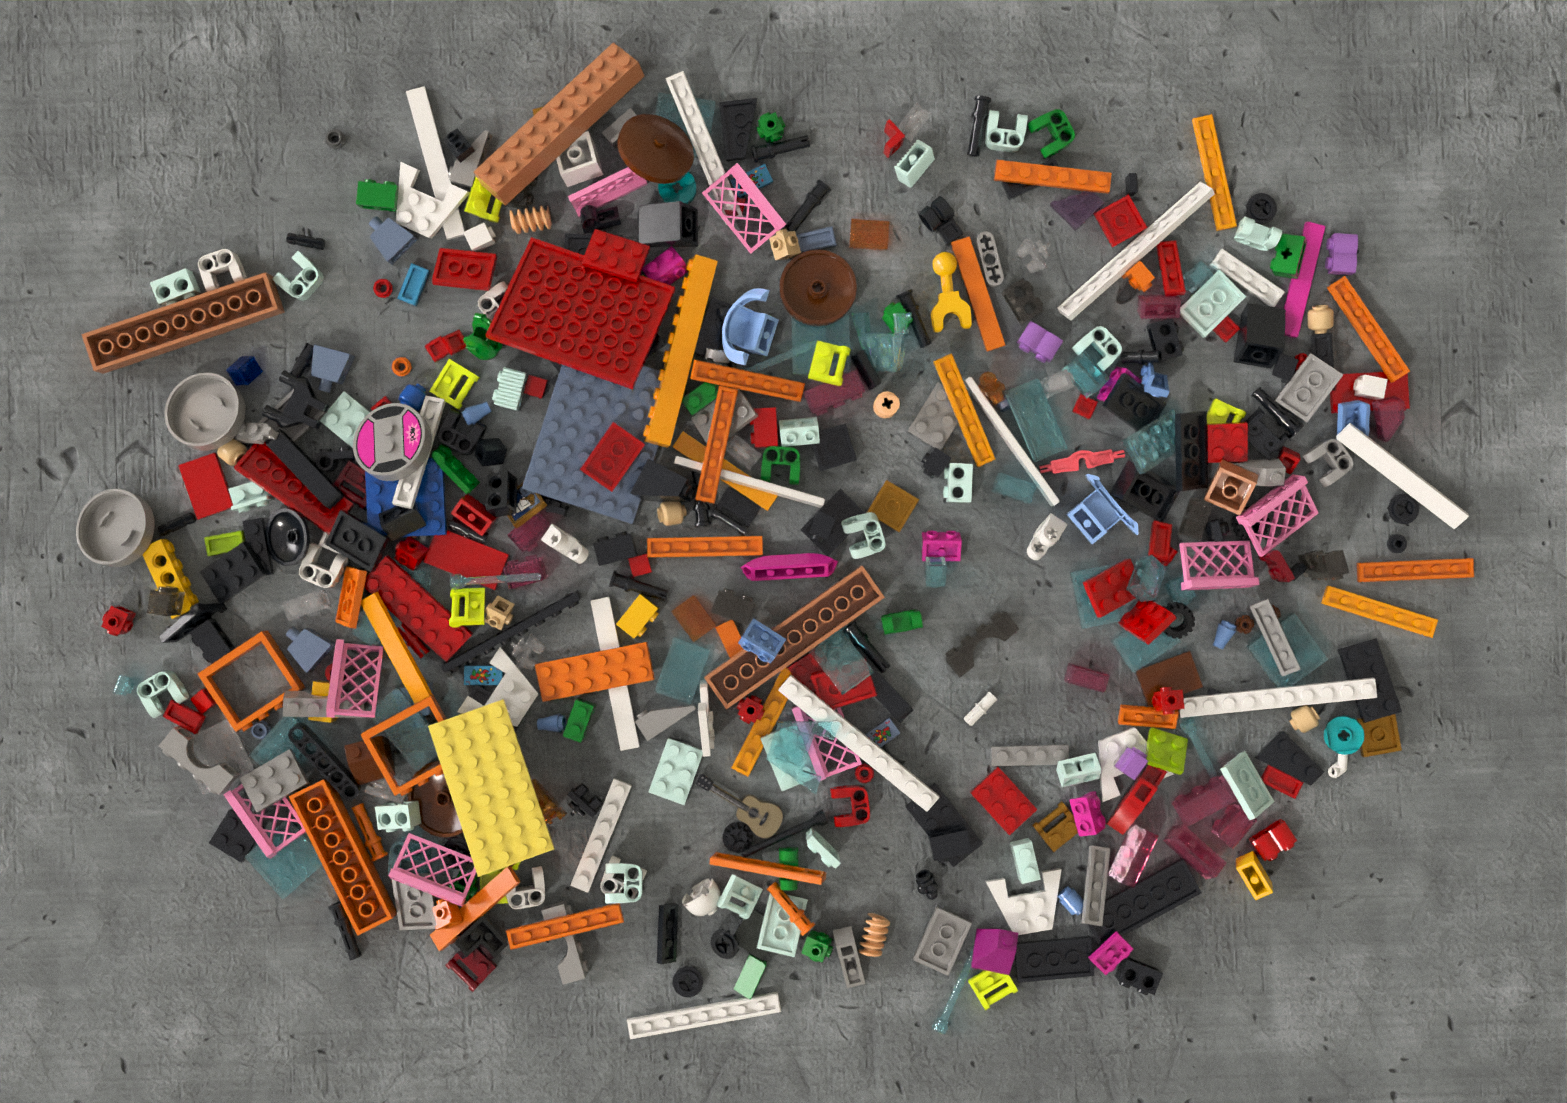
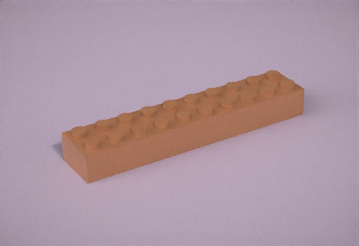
[473,42,645,206]
[81,272,285,374]
[704,566,885,709]

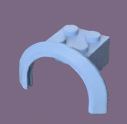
[722,288,779,365]
[1066,474,1139,544]

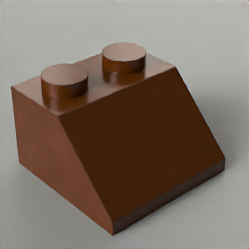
[344,735,396,786]

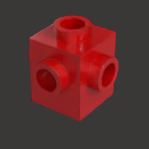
[394,537,428,571]
[101,605,136,636]
[1152,687,1185,715]
[737,695,765,724]

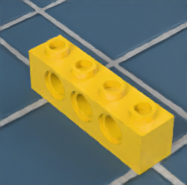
[143,539,199,619]

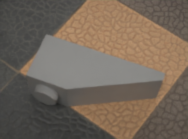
[448,130,492,190]
[1230,459,1286,486]
[635,704,697,741]
[833,926,865,988]

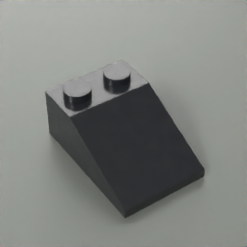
[1109,460,1180,522]

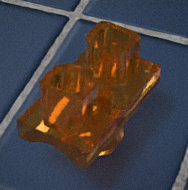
[978,371,1006,404]

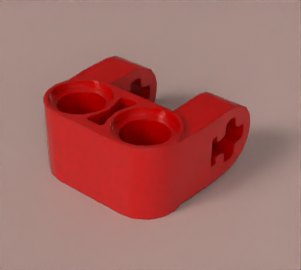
[830,785,870,827]

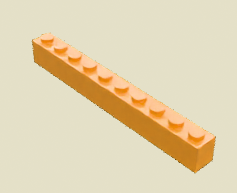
[643,254,718,448]

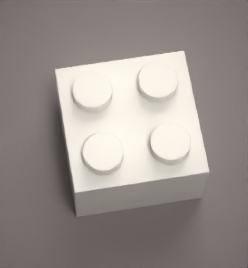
[556,131,604,187]

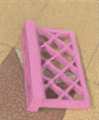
[702,163,786,254]
[568,167,648,218]
[1236,474,1319,557]
[1179,541,1259,591]
[326,639,384,718]
[792,705,862,781]
[223,784,306,859]
[388,833,477,907]

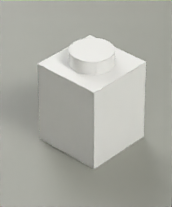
[463,223,496,252]
[1353,375,1388,400]

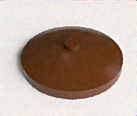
[617,114,694,184]
[780,250,857,326]
[408,760,463,837]

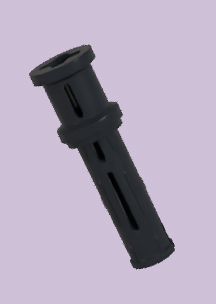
[967,96,992,157]
[751,135,810,163]
[785,179,831,232]
[896,289,932,348]
[1251,387,1304,437]
[692,471,712,527]
[609,570,668,602]
[842,621,891,673]
[328,901,362,960]

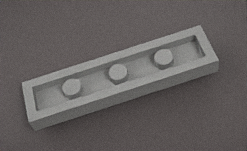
[1250,598,1301,676]
[991,744,1069,766]
[1081,845,1110,926]

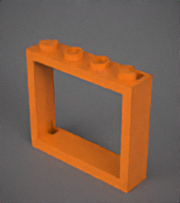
[198,630,306,732]
[360,694,447,796]

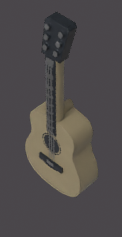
[696,774,783,838]

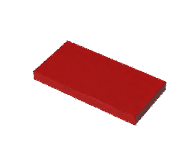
[1330,372,1410,414]
[424,530,510,590]

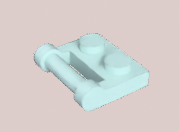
[717,874,763,919]

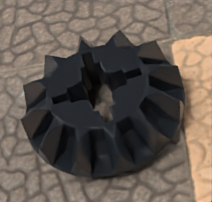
[1246,193,1277,224]
[1387,494,1419,524]
[722,822,753,853]
[442,838,472,869]
[711,929,740,959]
[673,966,703,997]

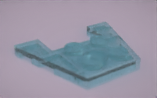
[851,312,912,372]
[766,721,839,794]

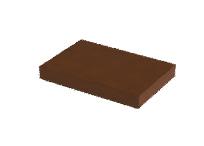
[1135,651,1203,707]

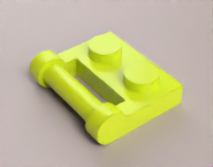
[464,176,502,223]
[808,340,851,386]
[429,359,480,410]
[1207,398,1246,424]
[449,588,485,628]
[968,970,1018,1011]

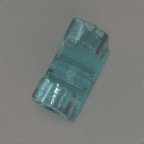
[388,837,431,874]

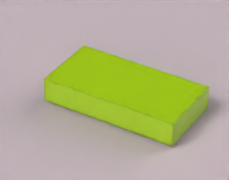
[204,530,246,556]

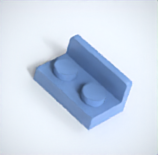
[738,618,786,663]

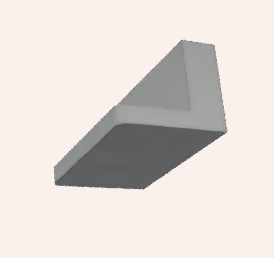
[602,108,637,149]

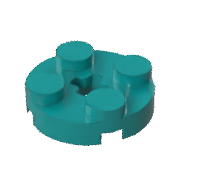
[658,172,697,204]
[1324,715,1365,755]

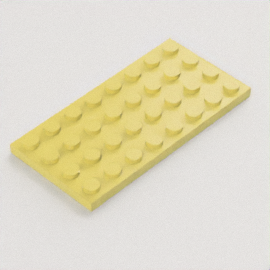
[428,699,555,877]

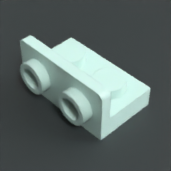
[779,417,820,447]
[228,482,274,513]

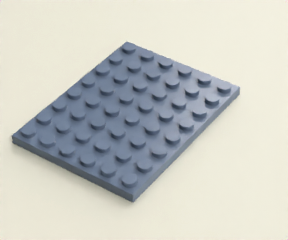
[522,365,660,524]

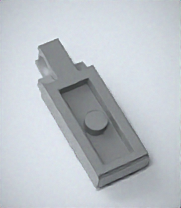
[233,422,279,444]

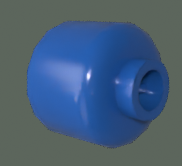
[399,384,426,412]

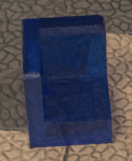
[226,356,263,385]

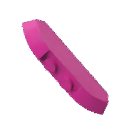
[741,553,838,581]

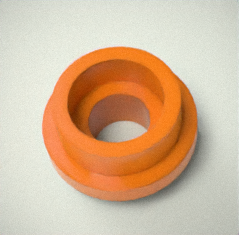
[392,357,412,377]

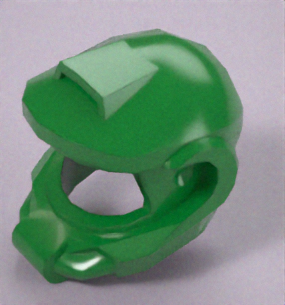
[463,313,503,360]

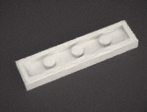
[1210,249,1285,307]

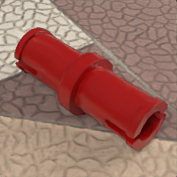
[397,623,430,659]

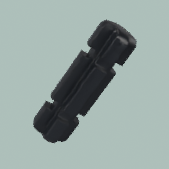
[286,233,325,250]
[158,513,196,536]

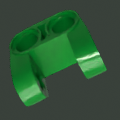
[1027,109,1075,159]
[761,446,800,485]
[881,609,923,635]
[779,847,799,891]

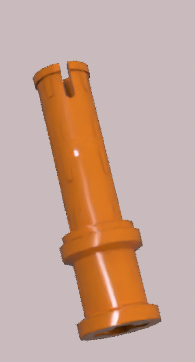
[351,803,388,862]
[766,881,815,936]

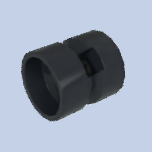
[918,196,954,233]

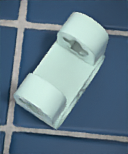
[985,110,1028,153]
[1234,217,1282,251]
[272,251,324,301]
[1072,326,1122,376]
[841,512,886,559]
[137,670,189,718]
[605,863,643,903]

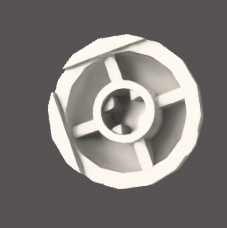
[682,878,721,916]

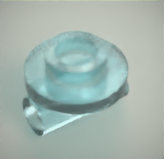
[113,674,134,696]

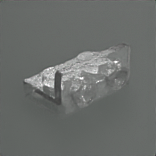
[365,776,408,804]

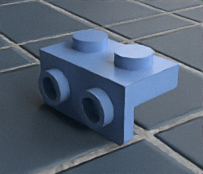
[1140,363,1169,398]
[1337,400,1371,437]

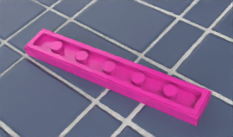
[1284,221,1326,338]

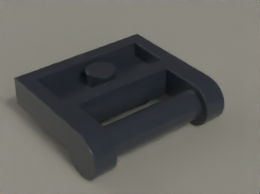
[710,487,761,536]

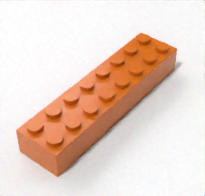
[289,779,397,936]

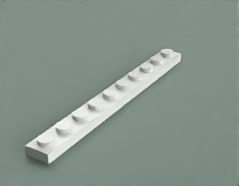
[1057,182,1215,320]
[778,674,940,812]
[1179,678,1377,718]

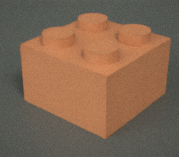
[1204,459,1258,515]

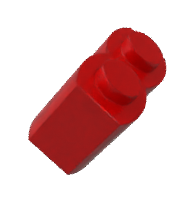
[1249,819,1297,861]

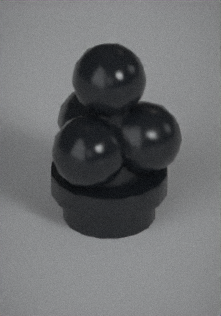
[916,869,938,900]

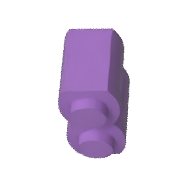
[1325,233,1358,275]
[1017,321,1063,363]
[1114,747,1149,780]

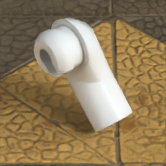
[1328,754,1348,778]

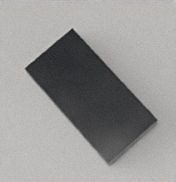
[851,350,881,391]

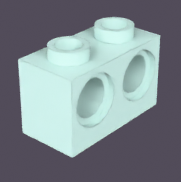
[150,268,201,306]
[943,463,973,503]
[1056,753,1101,787]
[375,801,421,832]

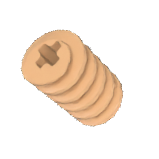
[510,205,552,234]
[873,391,900,418]
[858,913,890,957]

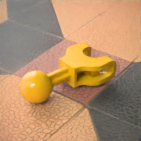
[931,252,972,333]

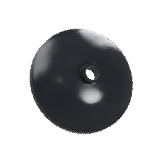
[265,508,310,566]

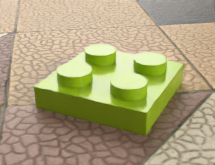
[1145,727,1188,775]

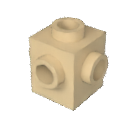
[769,229,801,260]
[485,596,515,630]

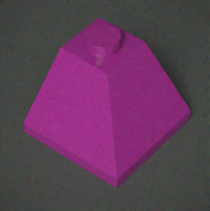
[971,929,1018,975]

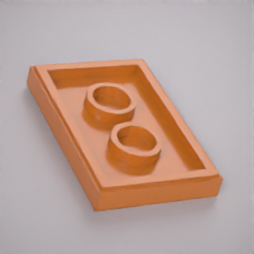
[335,566,367,629]

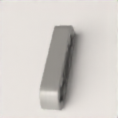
[976,231,1004,287]

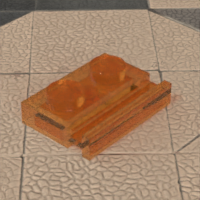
[849,219,890,250]
[671,595,716,642]

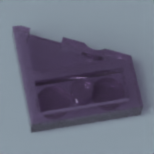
[1050,191,1104,231]

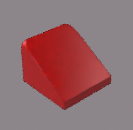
[1277,446,1301,475]
[190,688,217,714]

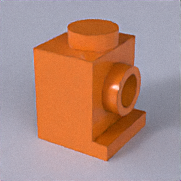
[1122,261,1155,292]
[432,899,463,930]

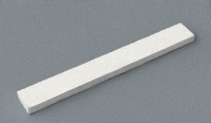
[665,71,743,225]
[406,86,465,240]
[964,377,1060,506]
[1336,423,1469,529]
[674,456,825,508]
[591,597,640,751]
[627,991,781,1039]

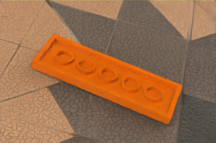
[535,642,655,702]

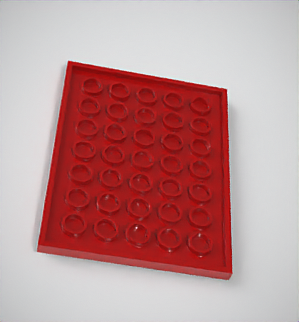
[486,237,675,389]

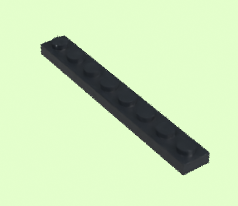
[441,590,581,673]

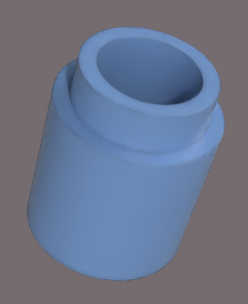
[1057,886,1084,915]

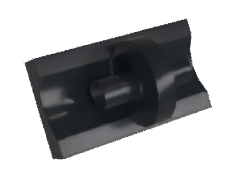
[567,783,602,818]

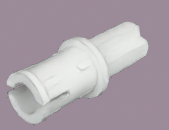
[964,692,997,726]

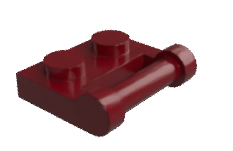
[334,461,367,510]
[1258,550,1295,582]
[445,947,497,992]

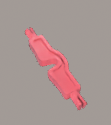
[1039,449,1125,474]

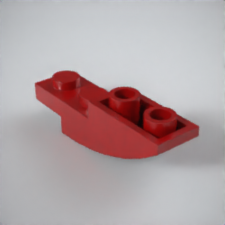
[1106,765,1167,835]

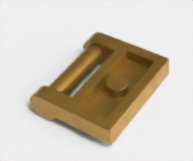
[1032,801,1078,852]

